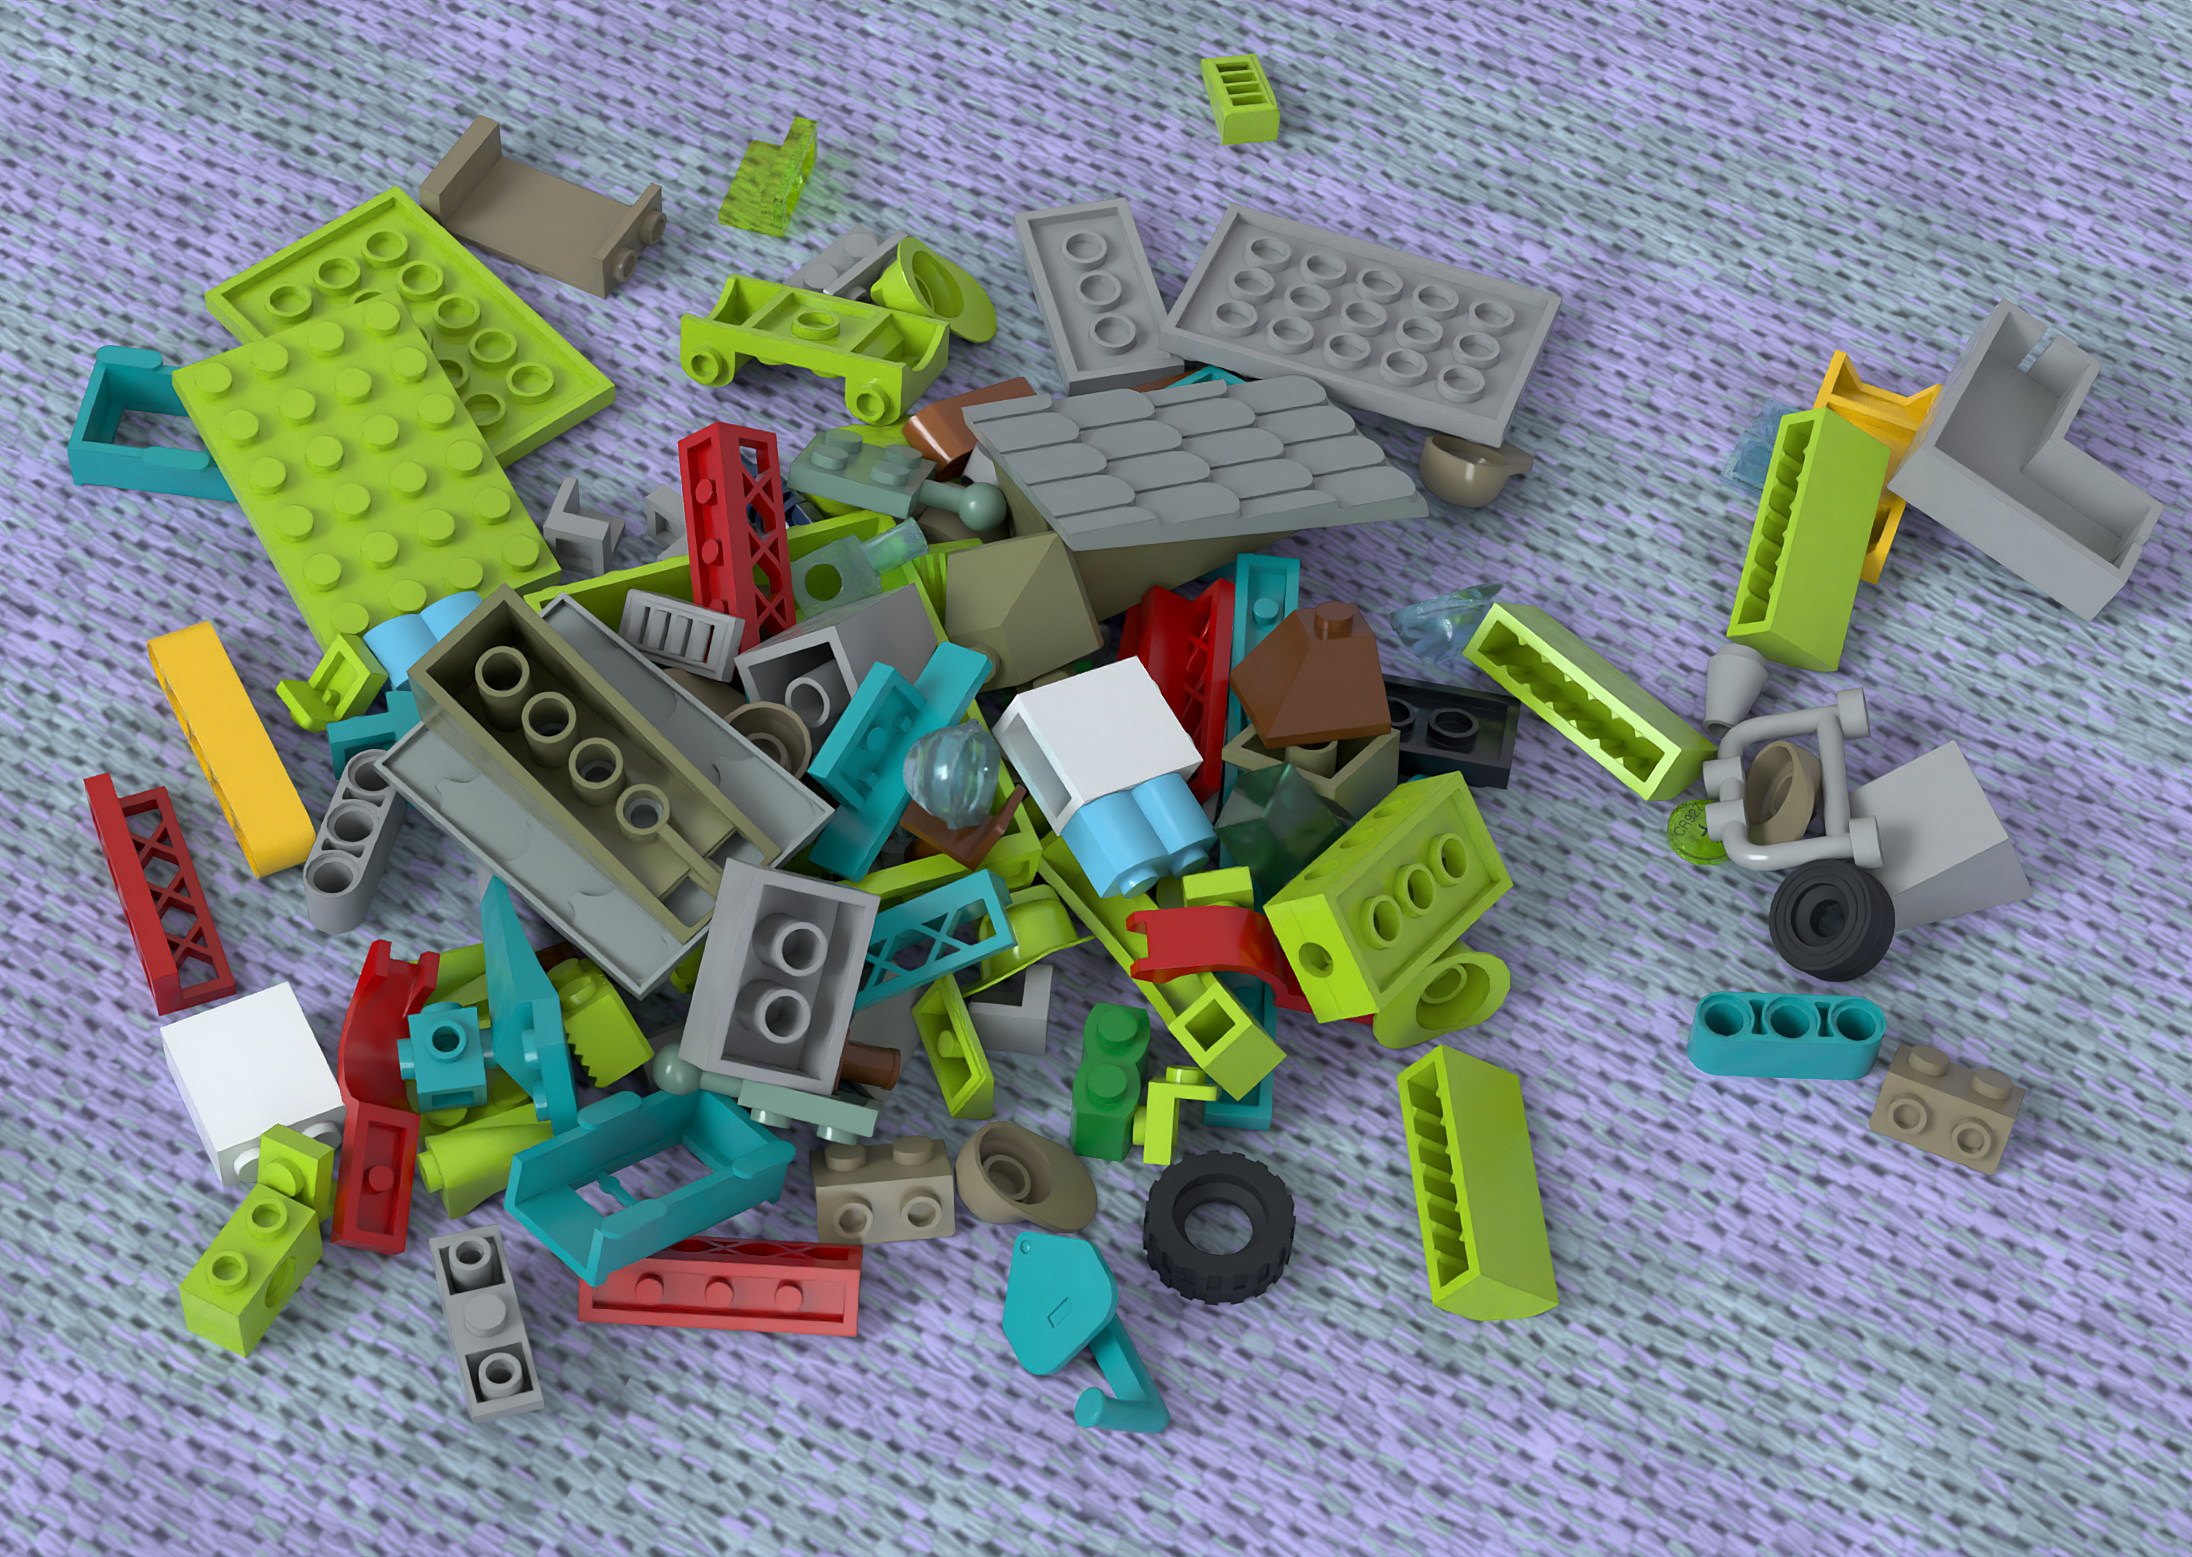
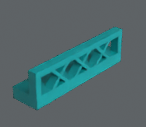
[851,868,1018,1015]

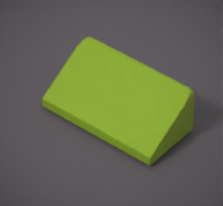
[911,973,994,1120]

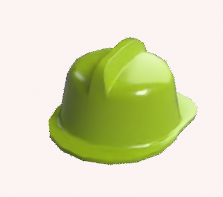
[870,236,997,343]
[959,884,1096,998]
[1373,939,1510,1049]

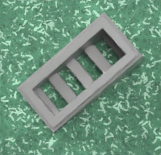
[618,589,745,683]

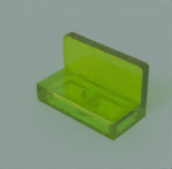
[718,116,817,238]

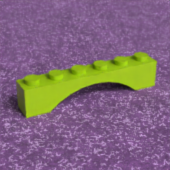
[1022,794,1288,1101]

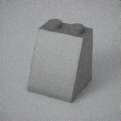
[733,582,938,763]
[1815,739,2033,932]

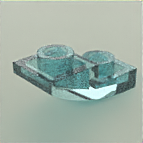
[1719,397,1802,498]

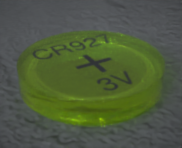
[1666,799,1729,865]

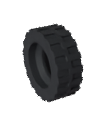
[1142,1150,1296,1306]

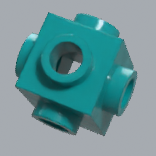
[397,1002,498,1113]

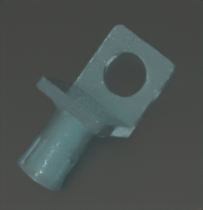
[790,517,930,619]

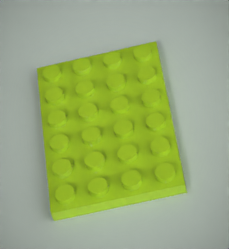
[204,185,616,469]
[172,289,562,655]

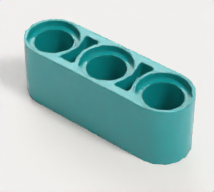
[1686,991,1887,1080]

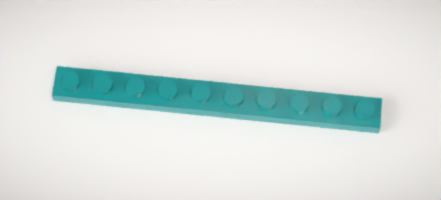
[1202,552,1300,1131]

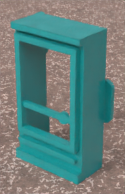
[67,345,238,503]
[503,1089,796,1288]

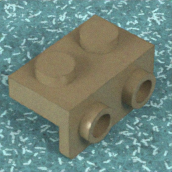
[1869,1043,2026,1175]
[809,1135,955,1245]

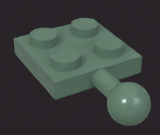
[786,429,1007,532]
[652,1042,884,1145]

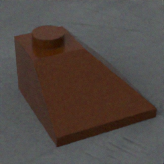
[1229,601,1391,749]

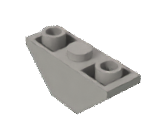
[429,1223,544,1424]

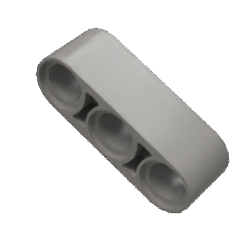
[303,749,407,934]

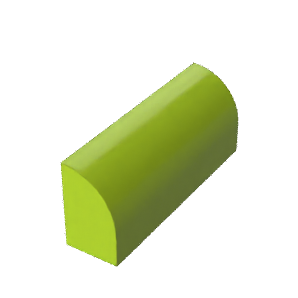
[1726,407,1891,672]
[1462,602,1718,801]
[1396,1044,1560,1321]

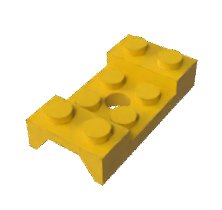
[1812,349,1943,585]

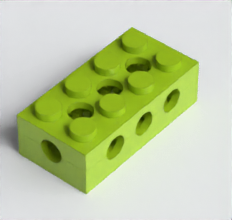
[1263,771,1513,1024]

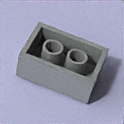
[677,857,881,1097]

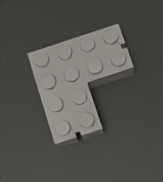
[1886,297,2165,623]

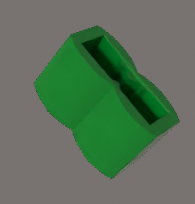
[1070,1002,1151,1162]

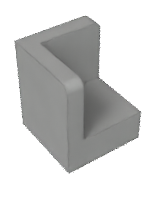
[543,476,625,577]
[968,963,1053,1056]

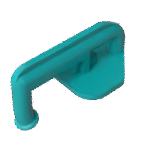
[1002,1231,1170,1434]

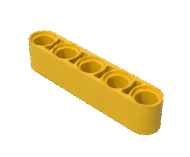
[146,620,317,879]

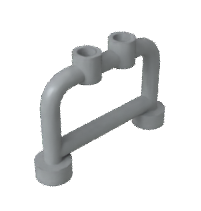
[1702,687,1884,871]

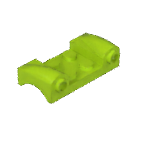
[680,273,950,426]
[350,942,554,1220]

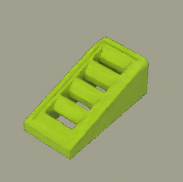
[1200,54,1280,145]

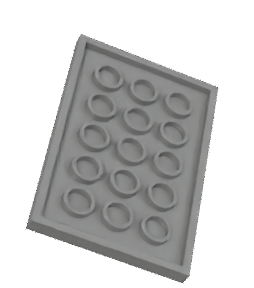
[1157,203,1563,448]

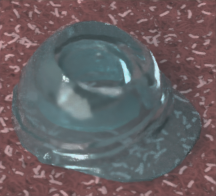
[1389,583,1504,666]
[903,719,1000,830]

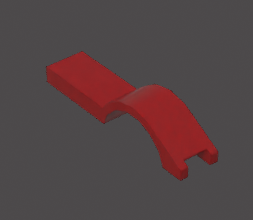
[1126,905,1375,1026]
[330,939,440,1255]

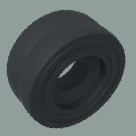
[1769,859,1895,982]

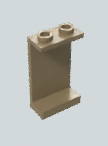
[419,114,667,299]

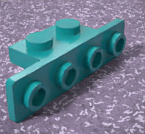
[807,641,993,883]

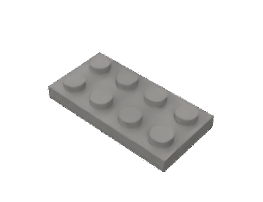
[1013,197,1185,397]

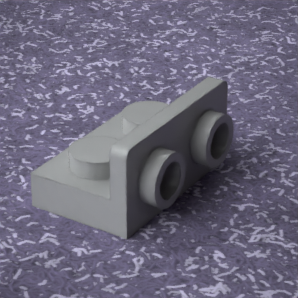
[781,223,911,304]

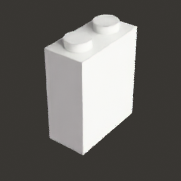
[992,656,1203,836]
[160,981,347,1188]

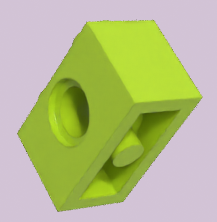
[178,1183,324,1358]

